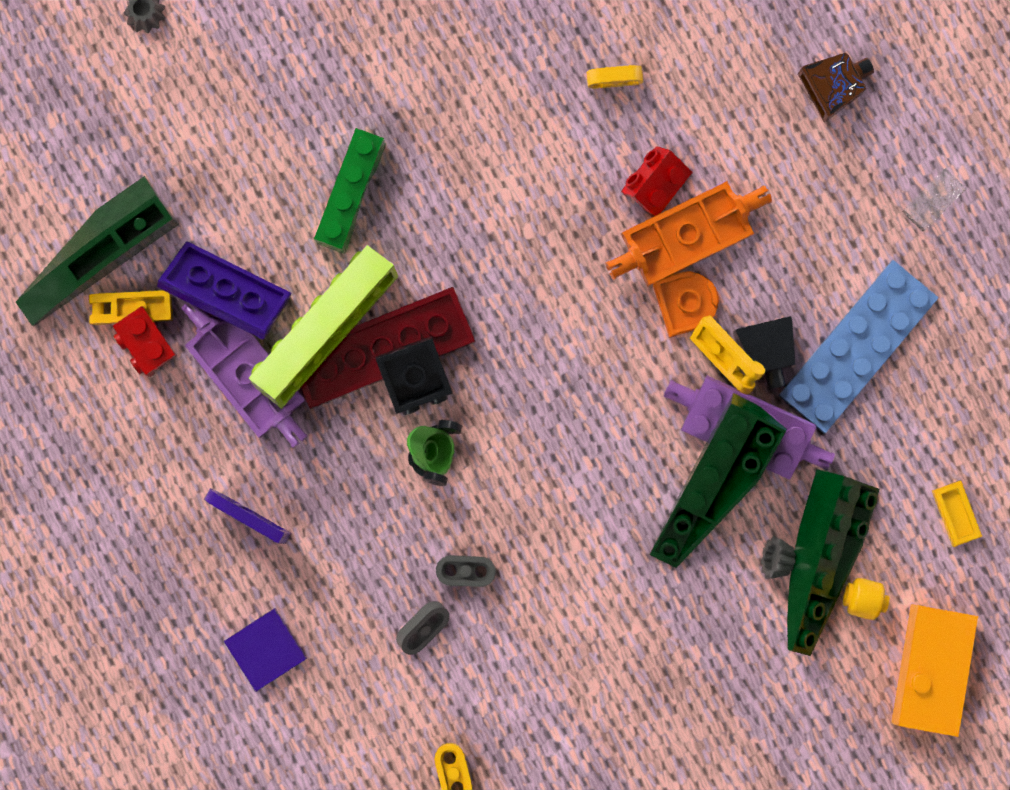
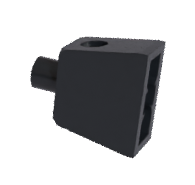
[733,316,795,390]

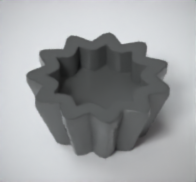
[124,0,165,33]
[761,536,796,579]

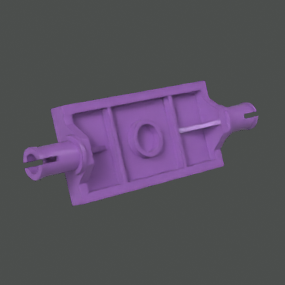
[181,303,308,448]
[663,375,835,480]

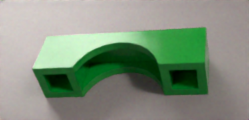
[314,128,386,254]

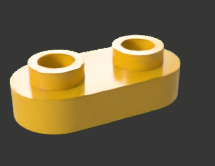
[434,742,473,790]

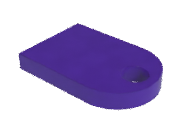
[204,488,292,544]

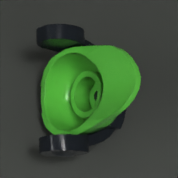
[407,420,463,486]

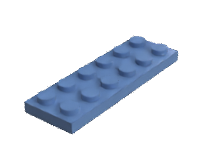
[778,260,939,434]

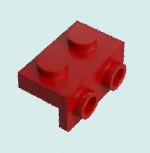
[621,146,693,217]
[113,306,177,377]

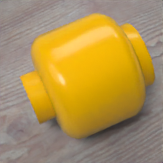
[843,578,890,620]

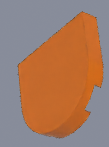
[652,271,719,338]

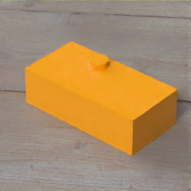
[891,604,978,737]

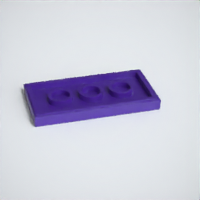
[157,241,292,340]

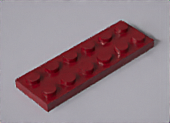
[301,287,476,409]

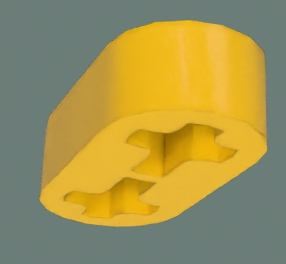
[586,65,643,89]

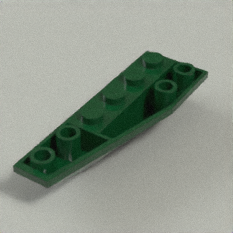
[16,176,179,327]
[650,393,787,568]
[787,469,879,656]

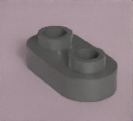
[436,555,496,587]
[396,601,450,655]

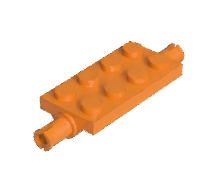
[605,181,772,287]

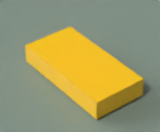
[932,480,982,547]

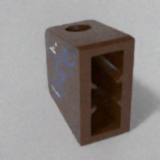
[798,53,874,122]

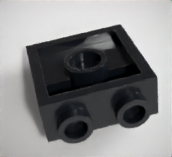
[375,336,453,415]

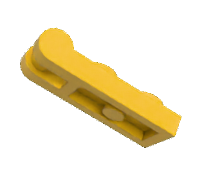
[89,290,173,325]
[690,315,765,394]

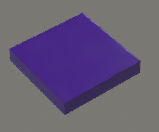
[224,608,307,692]

